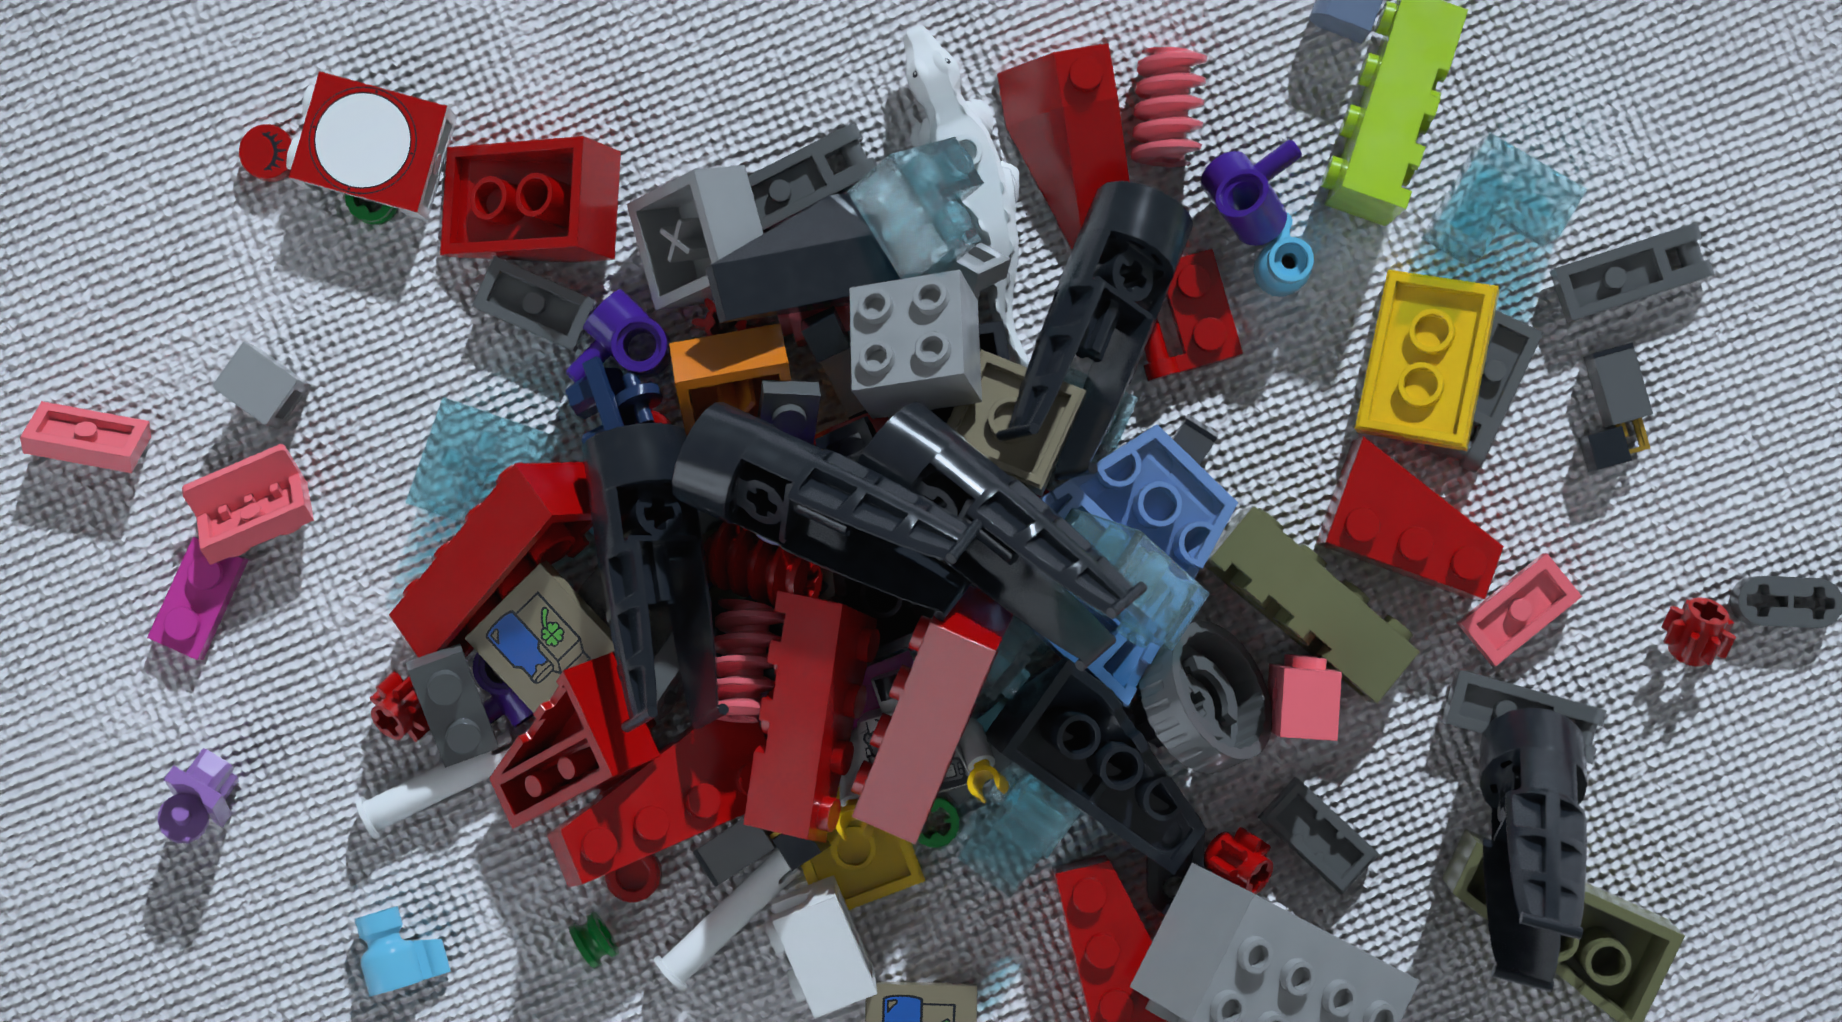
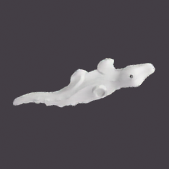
[904,25,1029,367]

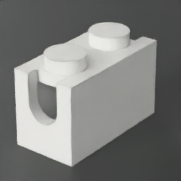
[766,875,877,1018]

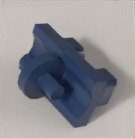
[565,356,663,444]

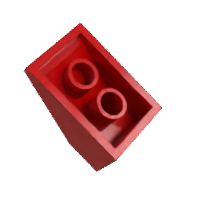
[440,136,621,263]

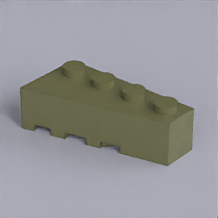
[1204,506,1420,704]
[1442,828,1685,1022]

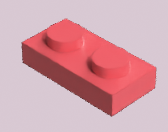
[20,401,151,473]
[1456,553,1582,666]

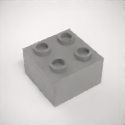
[627,165,764,311]
[849,269,982,419]

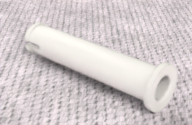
[356,729,516,839]
[654,848,802,992]

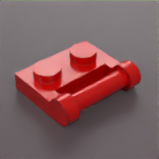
[1143,248,1243,382]

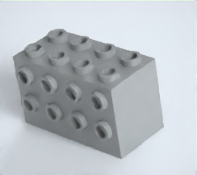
[1130,863,1420,1022]

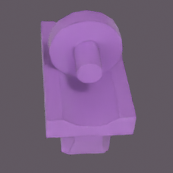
[158,748,239,843]

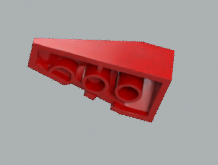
[997,43,1130,251]

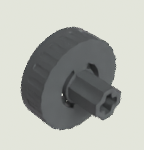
[1132,621,1272,774]

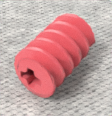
[1131,47,1207,167]
[714,599,785,723]

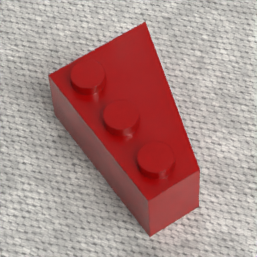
[1315,436,1504,600]
[489,652,661,829]

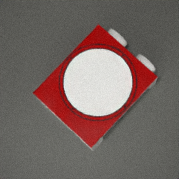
[286,71,458,221]

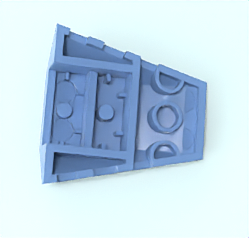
[1026,424,1238,707]

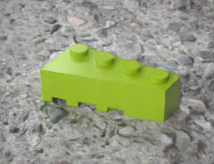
[1321,0,1468,227]

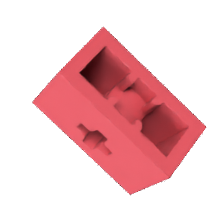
[1268,654,1342,741]

